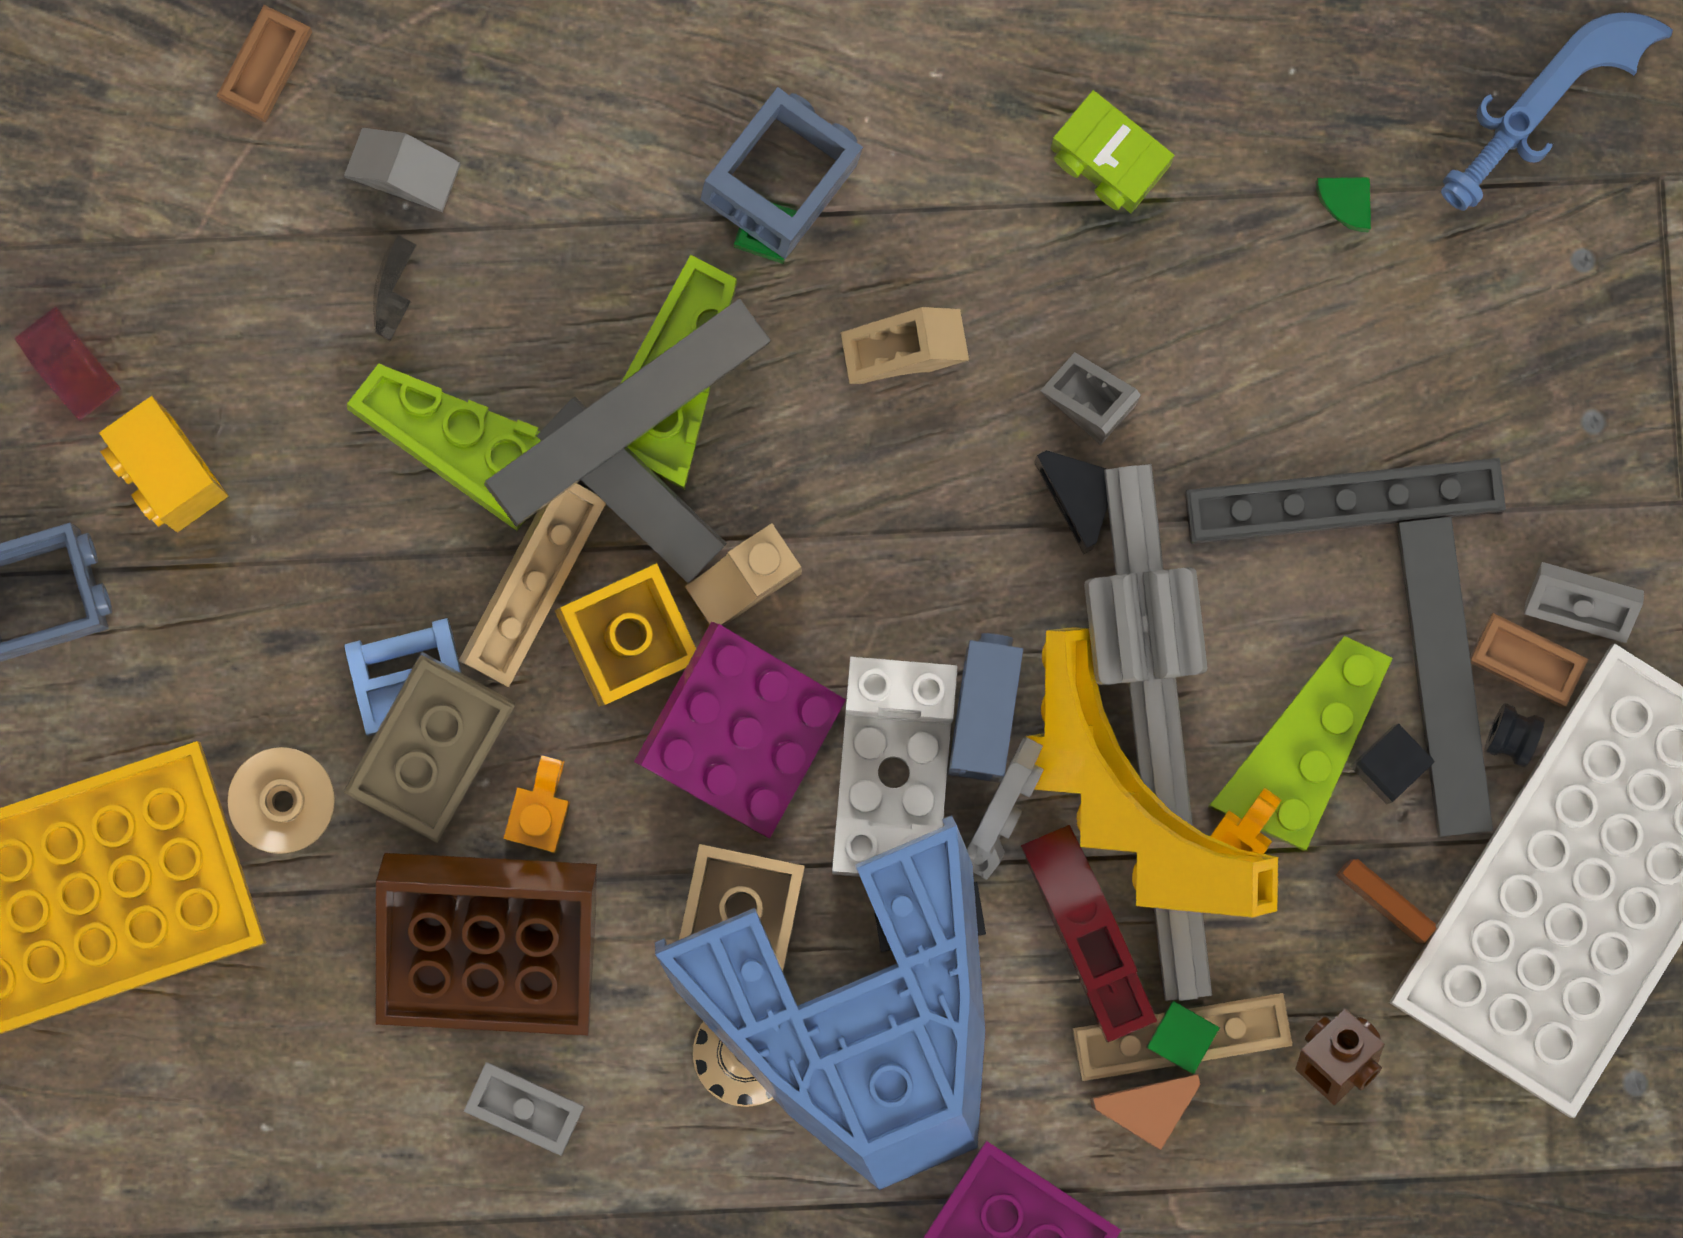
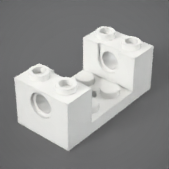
[832,657,957,877]

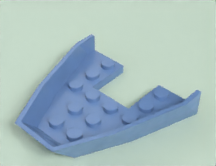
[655,815,985,1190]

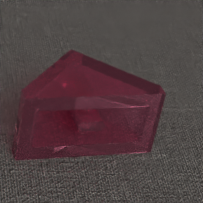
[14,306,121,421]

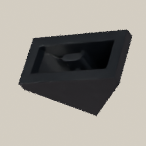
[1034,450,1108,555]

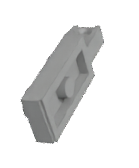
[967,737,1044,880]

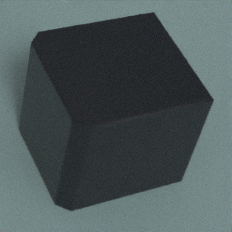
[1350,723,1435,805]

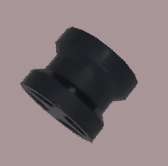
[1484,703,1545,768]

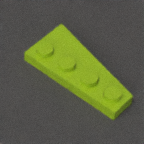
[621,254,737,490]
[347,363,541,531]
[1208,636,1393,851]

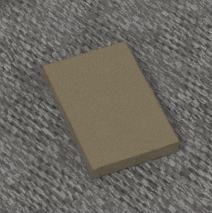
[344,652,515,843]

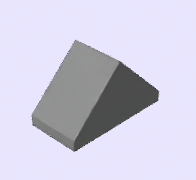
[344,127,461,213]
[1040,352,1141,445]

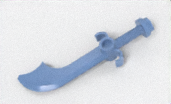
[1441,13,1673,211]

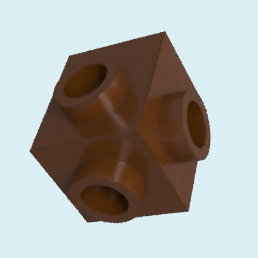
[1295,1008,1385,1106]

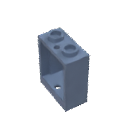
[700,87,863,259]
[0,523,112,662]
[947,633,1023,783]

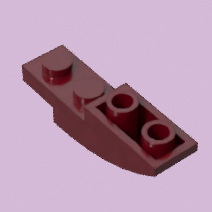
[1020,825,1157,1042]

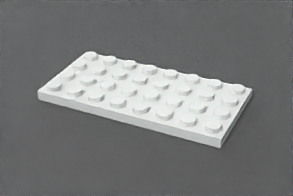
[1389,644,1683,1118]

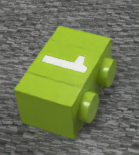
[1051,90,1175,214]

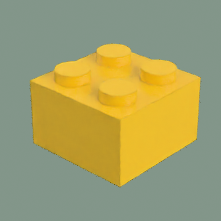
[99,396,229,533]
[555,563,696,707]

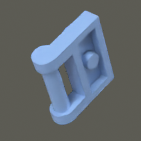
[345,618,462,736]

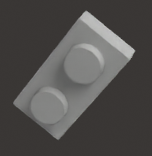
[1524,562,1644,643]
[464,1062,585,1156]

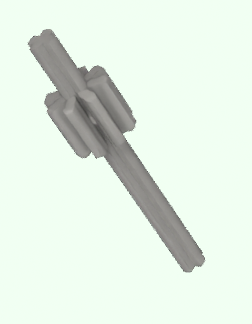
[1084,464,1212,1001]

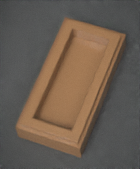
[217,5,312,123]
[1470,613,1589,708]

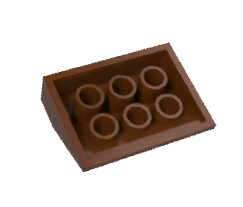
[376,853,597,1036]

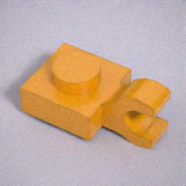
[503,756,570,853]
[1210,788,1282,854]

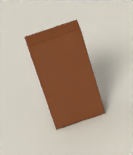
[1336,859,1437,944]

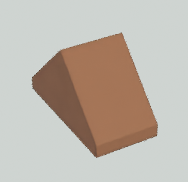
[1090,1074,1201,1150]

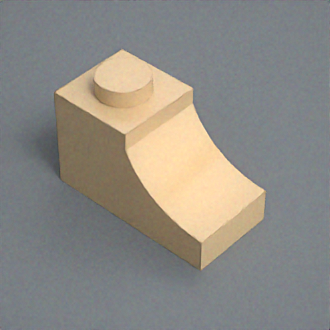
[841,307,969,384]
[685,523,802,626]

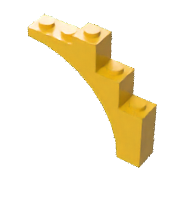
[1026,627,1278,918]

